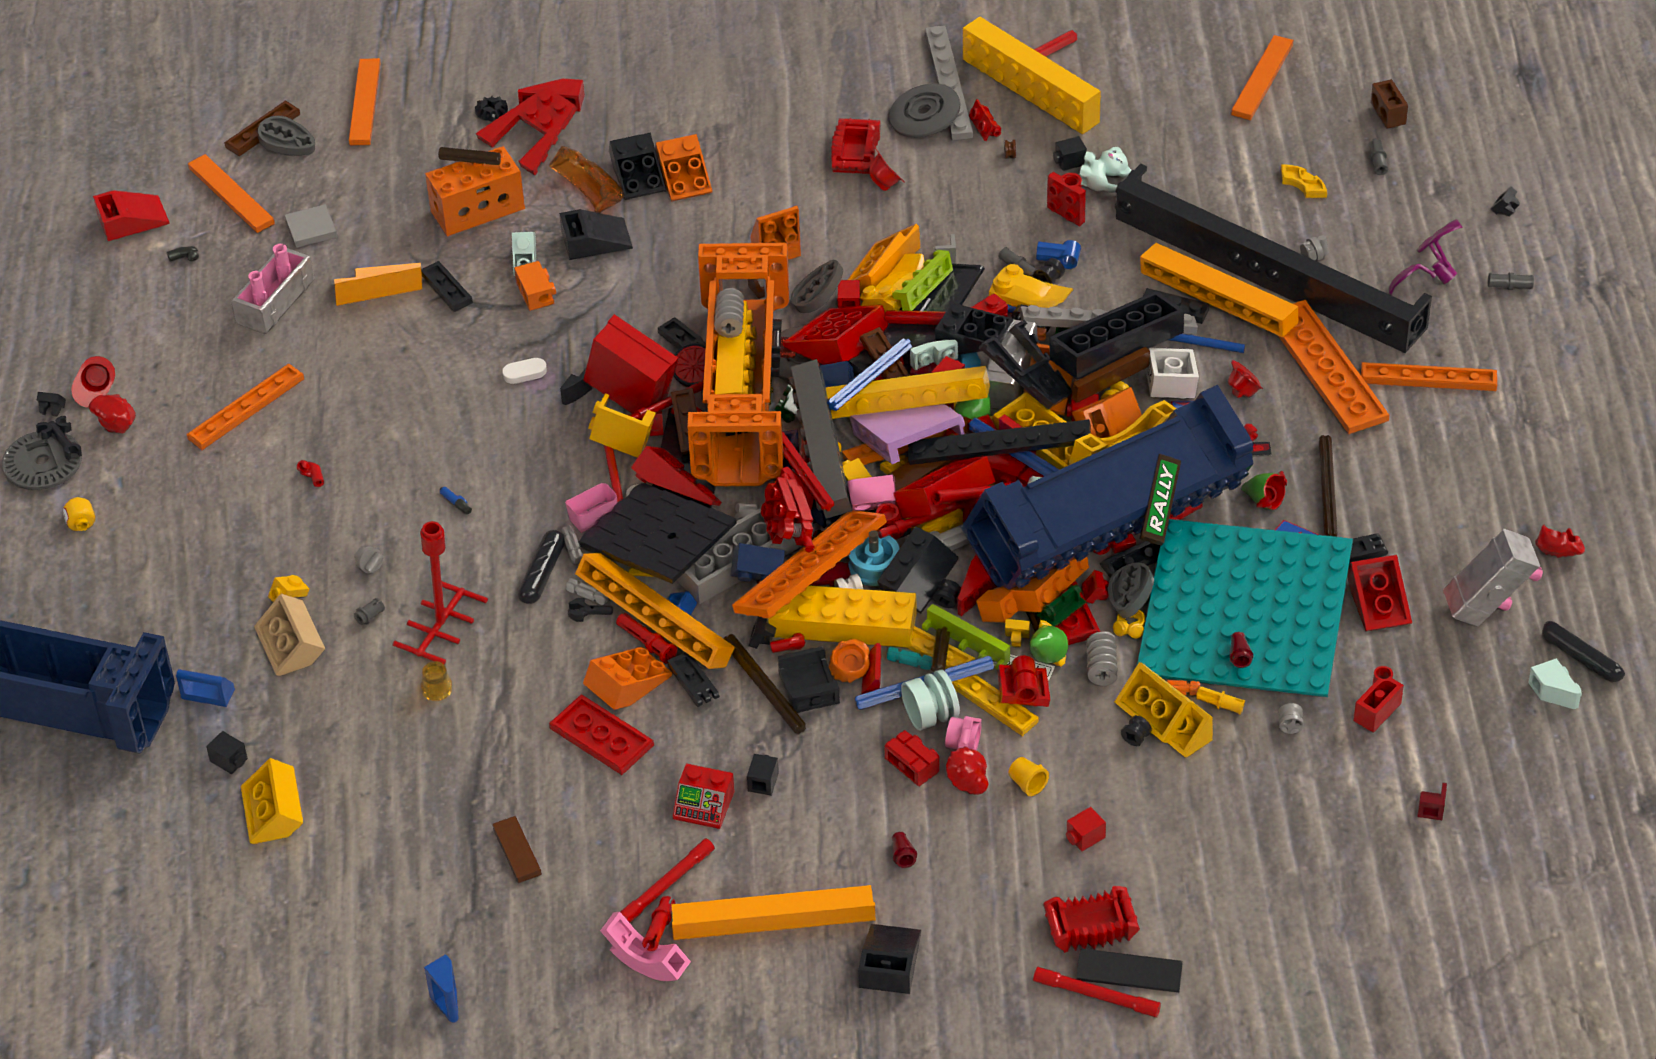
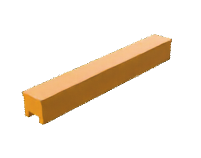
[671,885,876,940]

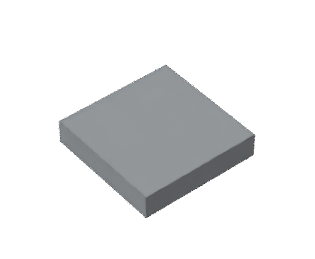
[285,204,337,248]

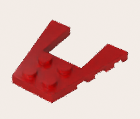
[476,87,577,175]

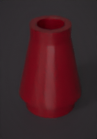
[1229,632,1254,668]
[892,832,917,868]

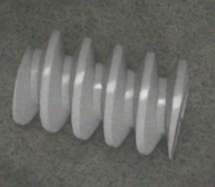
[714,288,744,338]
[1086,632,1118,686]

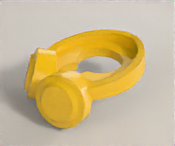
[1113,610,1145,639]

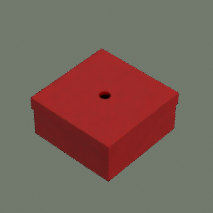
[583,314,678,414]

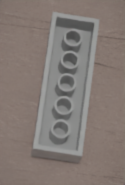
[676,508,813,604]

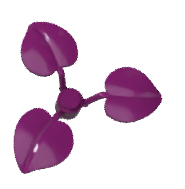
[1389,219,1463,296]

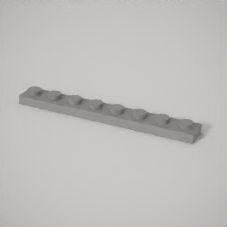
[925,26,973,140]
[1020,305,1198,335]

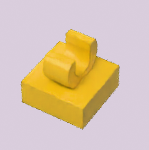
[1005,619,1030,647]

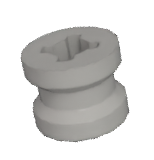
[1278,703,1304,734]

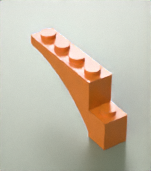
[976,557,1089,623]

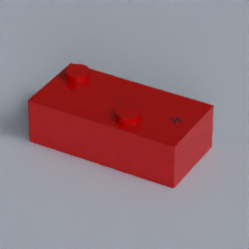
[893,456,996,518]

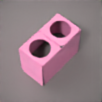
[847,475,896,511]
[565,483,617,533]

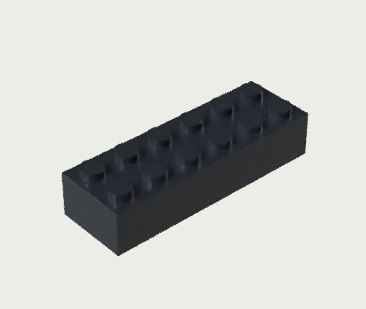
[1049,291,1184,379]

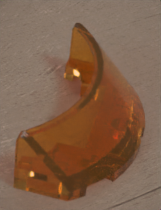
[549,146,624,213]

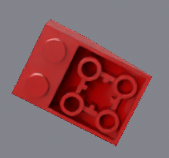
[93,190,170,241]

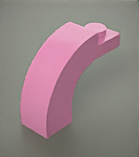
[600,912,691,981]

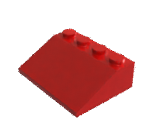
[783,305,888,365]

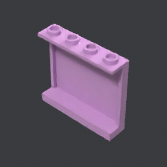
[850,404,965,464]

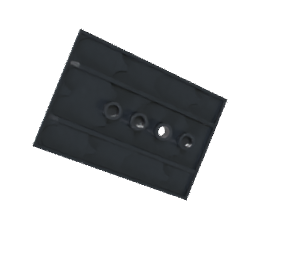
[578,483,737,584]

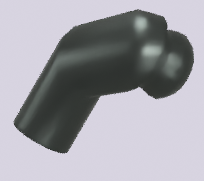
[167,246,199,262]

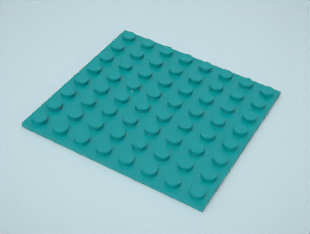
[1137,519,1353,697]

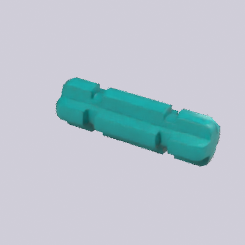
[887,646,932,670]

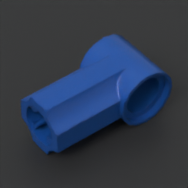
[1036,240,1081,269]

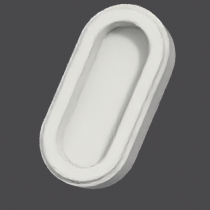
[503,358,547,384]

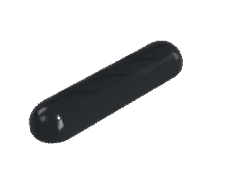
[518,530,565,604]
[1542,621,1625,682]

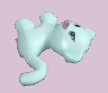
[1080,147,1131,200]

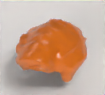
[829,638,870,683]

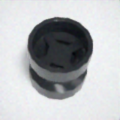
[1035,258,1065,284]

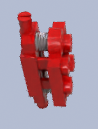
[761,473,815,553]

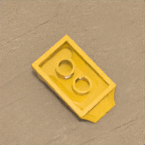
[860,254,925,313]
[989,264,1074,308]

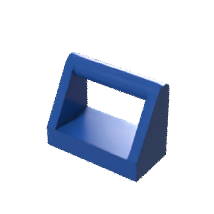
[176,669,235,707]
[424,954,459,1022]

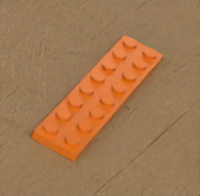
[1278,300,1390,434]
[732,510,887,618]

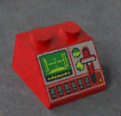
[673,763,735,829]

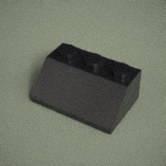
[877,526,959,614]

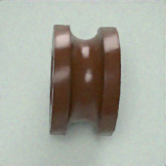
[1004,139,1016,159]

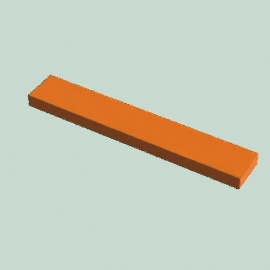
[1231,35,1294,120]
[349,58,381,146]
[188,154,275,233]
[1361,362,1497,391]
[187,364,304,450]

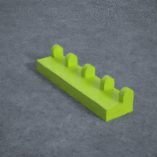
[892,250,953,311]
[922,604,1010,670]

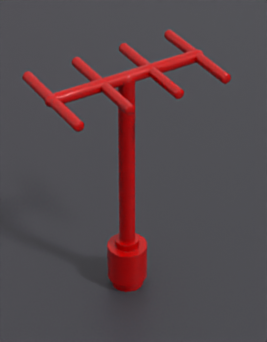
[392,521,488,665]

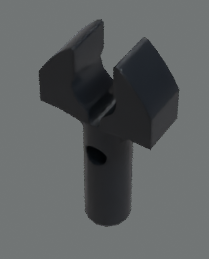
[568,598,613,622]

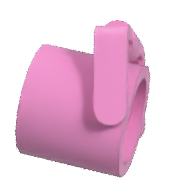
[945,716,982,751]

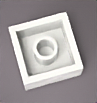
[1145,348,1199,399]

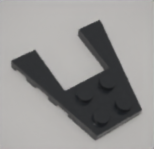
[978,320,1072,410]

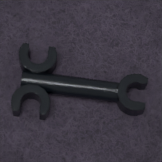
[771,319,782,377]
[36,416,82,460]

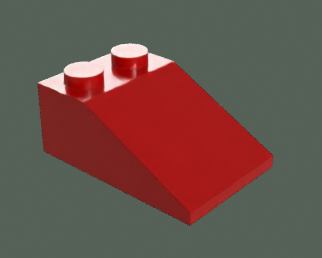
[1347,555,1412,632]

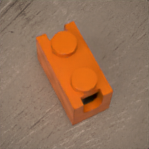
[514,261,556,311]

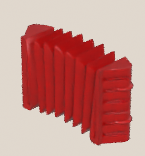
[831,118,881,174]
[1043,886,1140,953]

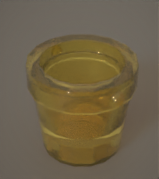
[421,661,452,701]

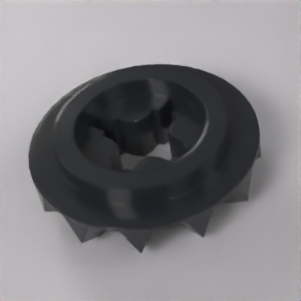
[475,96,508,121]

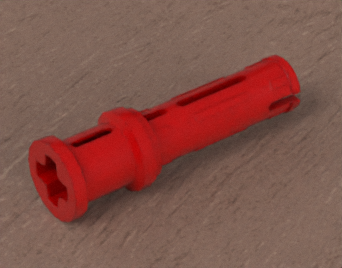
[616,612,678,664]

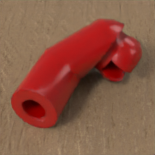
[297,460,324,487]
[770,633,806,653]

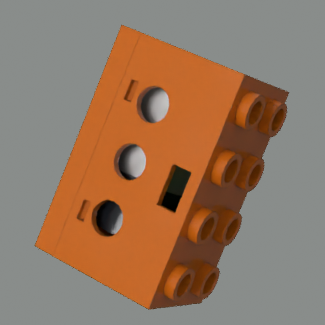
[425,146,525,236]

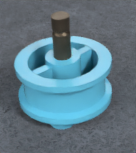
[848,530,900,586]

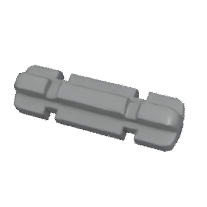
[561,525,583,564]
[566,578,609,605]

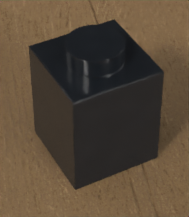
[1053,136,1087,171]
[206,731,248,774]
[747,754,779,796]

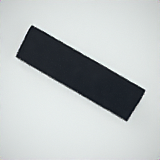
[1100,541,1160,578]
[1077,949,1183,993]

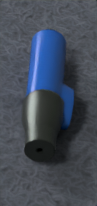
[439,487,472,514]

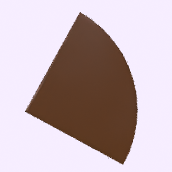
[748,279,766,299]

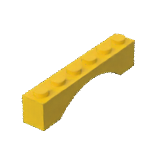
[1069,400,1177,464]

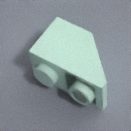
[512,232,536,276]
[1528,658,1582,709]

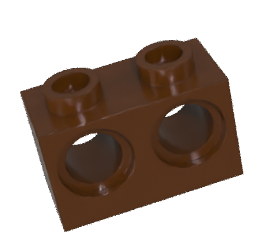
[1371,79,1408,129]

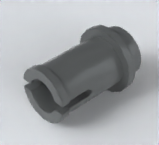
[354,598,385,625]

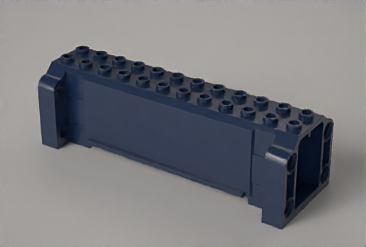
[961,385,1254,590]
[0,620,175,754]

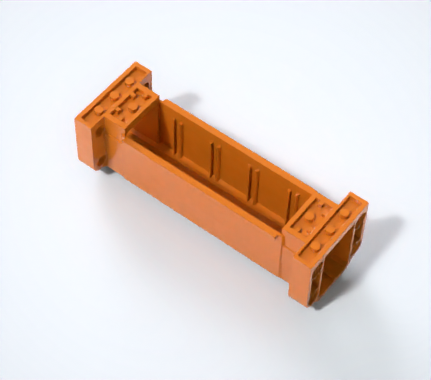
[687,243,789,486]

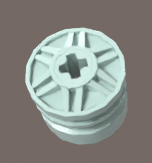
[901,670,960,731]

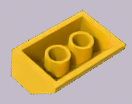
[241,758,303,844]

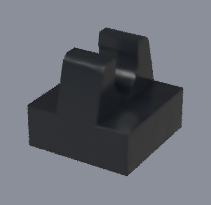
[1491,187,1520,216]
[36,392,66,417]
[748,616,776,649]

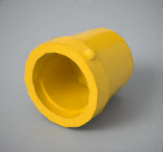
[1008,757,1049,796]

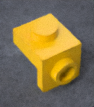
[268,575,310,602]

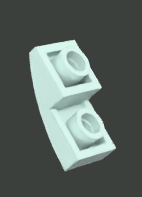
[910,340,958,370]

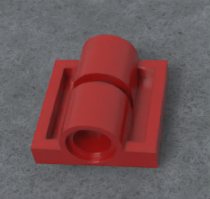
[1047,172,1086,227]
[997,655,1050,707]

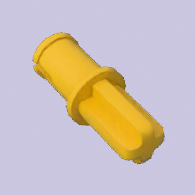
[1196,687,1246,715]

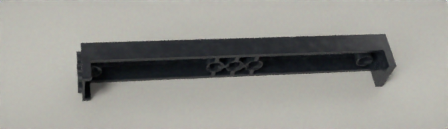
[1115,164,1432,353]

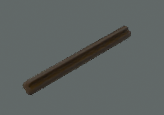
[1319,435,1338,537]
[723,634,806,734]

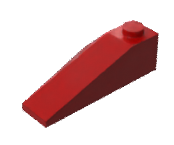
[631,446,722,506]

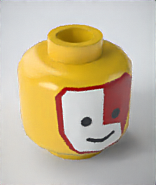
[63,497,95,531]

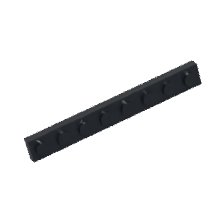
[908,419,1091,465]

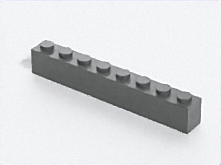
[789,359,853,519]

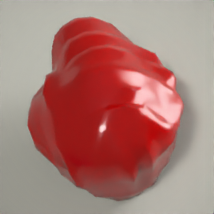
[89,394,136,433]
[1535,525,1585,558]
[946,746,989,795]

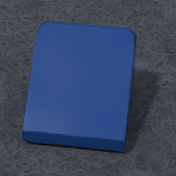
[667,591,697,616]

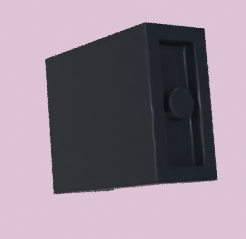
[778,646,840,713]

